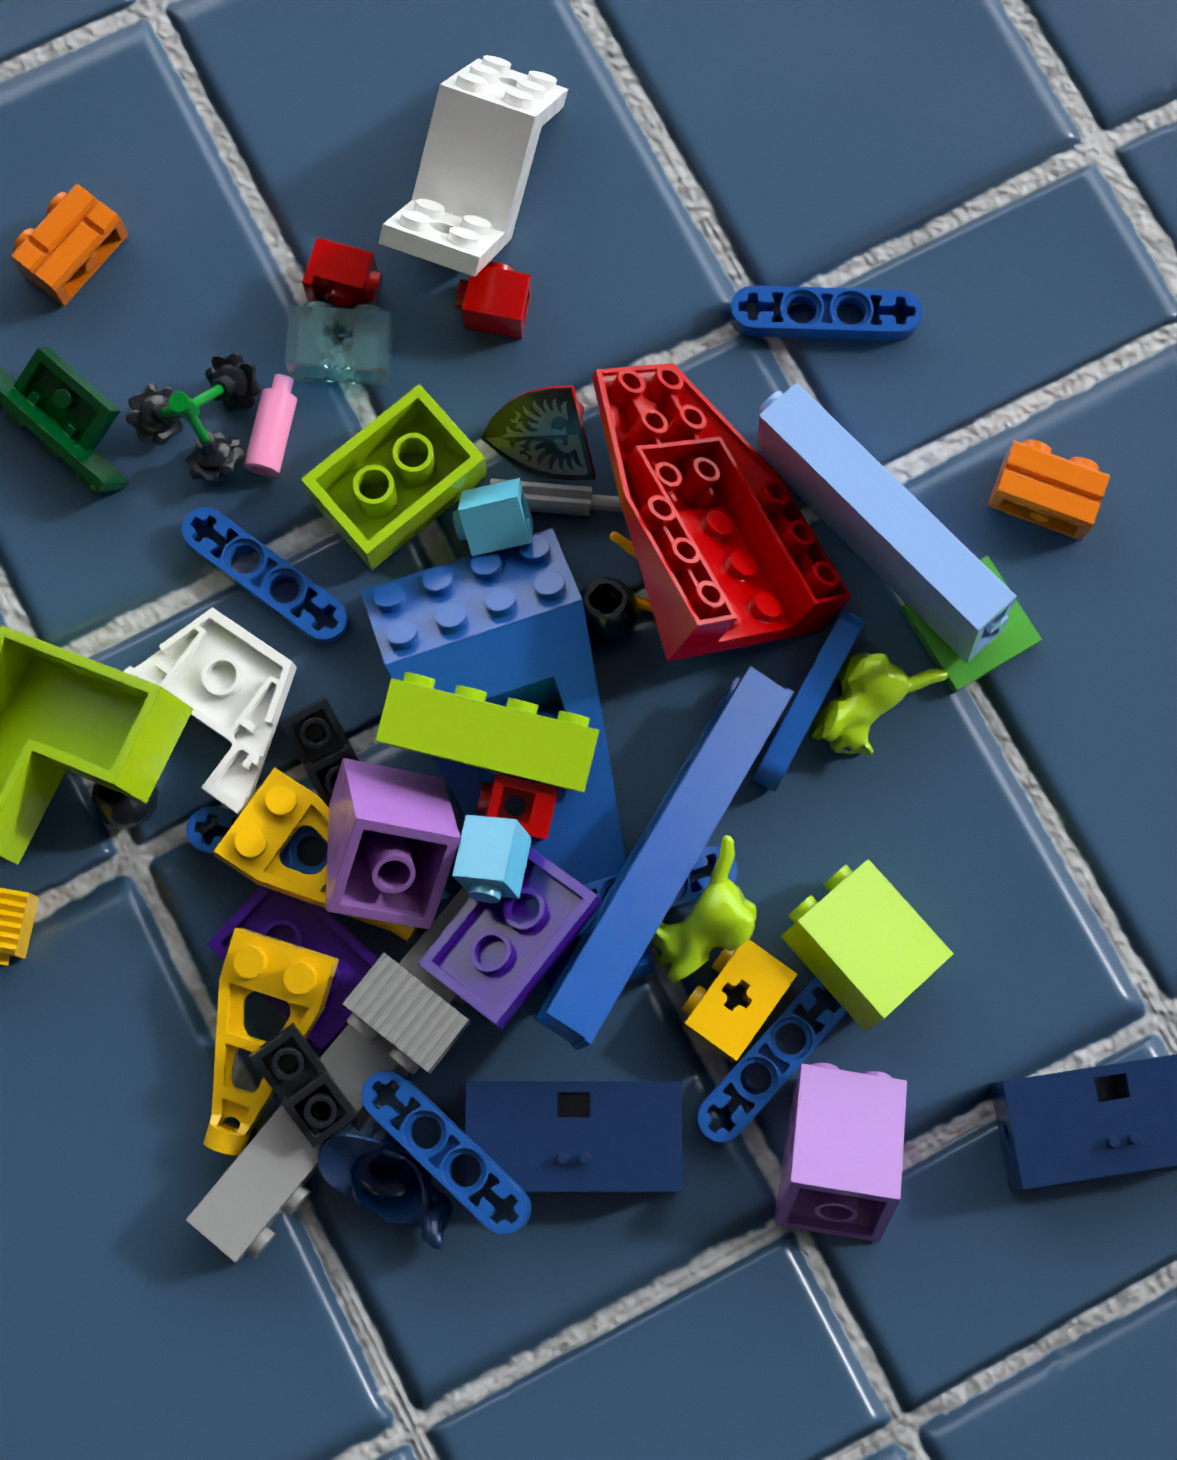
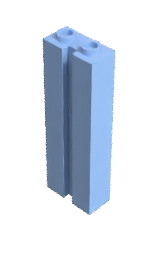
[758,383,1017,663]

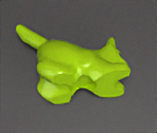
[809,653,948,756]
[653,835,756,983]

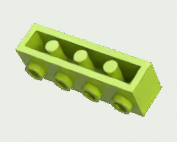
[375,672,600,793]

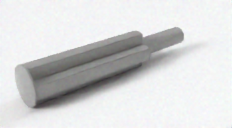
[489,478,623,516]

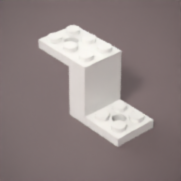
[378,55,568,277]

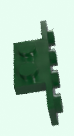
[0,347,129,492]

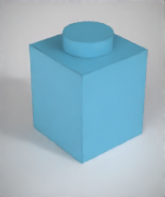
[453,478,533,556]
[452,815,532,903]

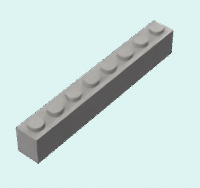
[186,887,470,1262]

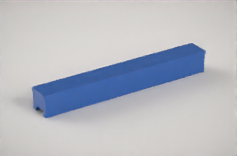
[533,666,794,1050]

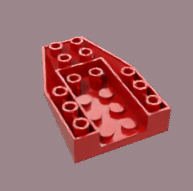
[592,363,852,662]

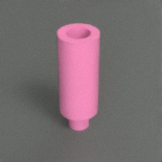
[243,374,298,477]

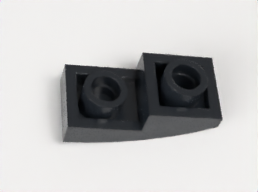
[279,696,359,807]
[249,1022,358,1148]

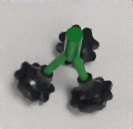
[126,352,261,483]

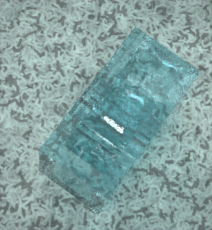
[285,301,394,386]

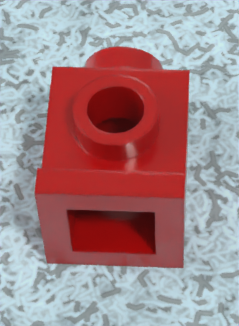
[302,237,383,308]
[476,773,559,840]

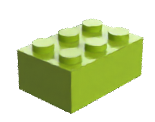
[301,384,487,571]

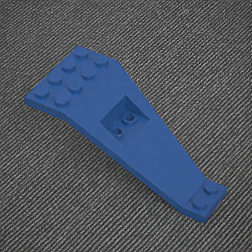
[360,528,655,989]

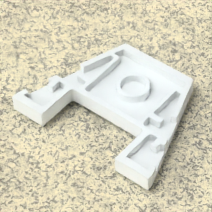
[123,607,297,815]

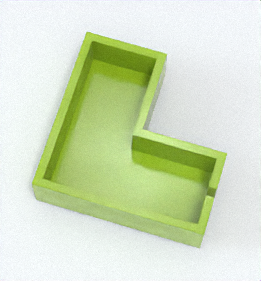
[0,625,193,865]

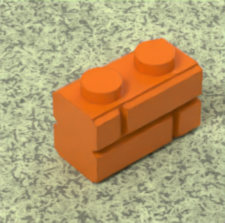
[10,184,129,307]
[987,439,1110,541]

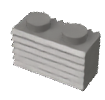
[343,953,471,1075]

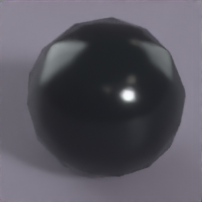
[580,577,639,642]
[91,783,159,829]

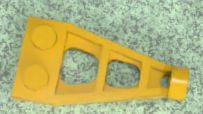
[214,767,419,942]
[203,927,339,1156]

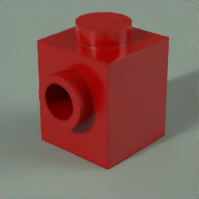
[455,262,532,339]

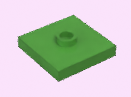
[900,555,1042,693]

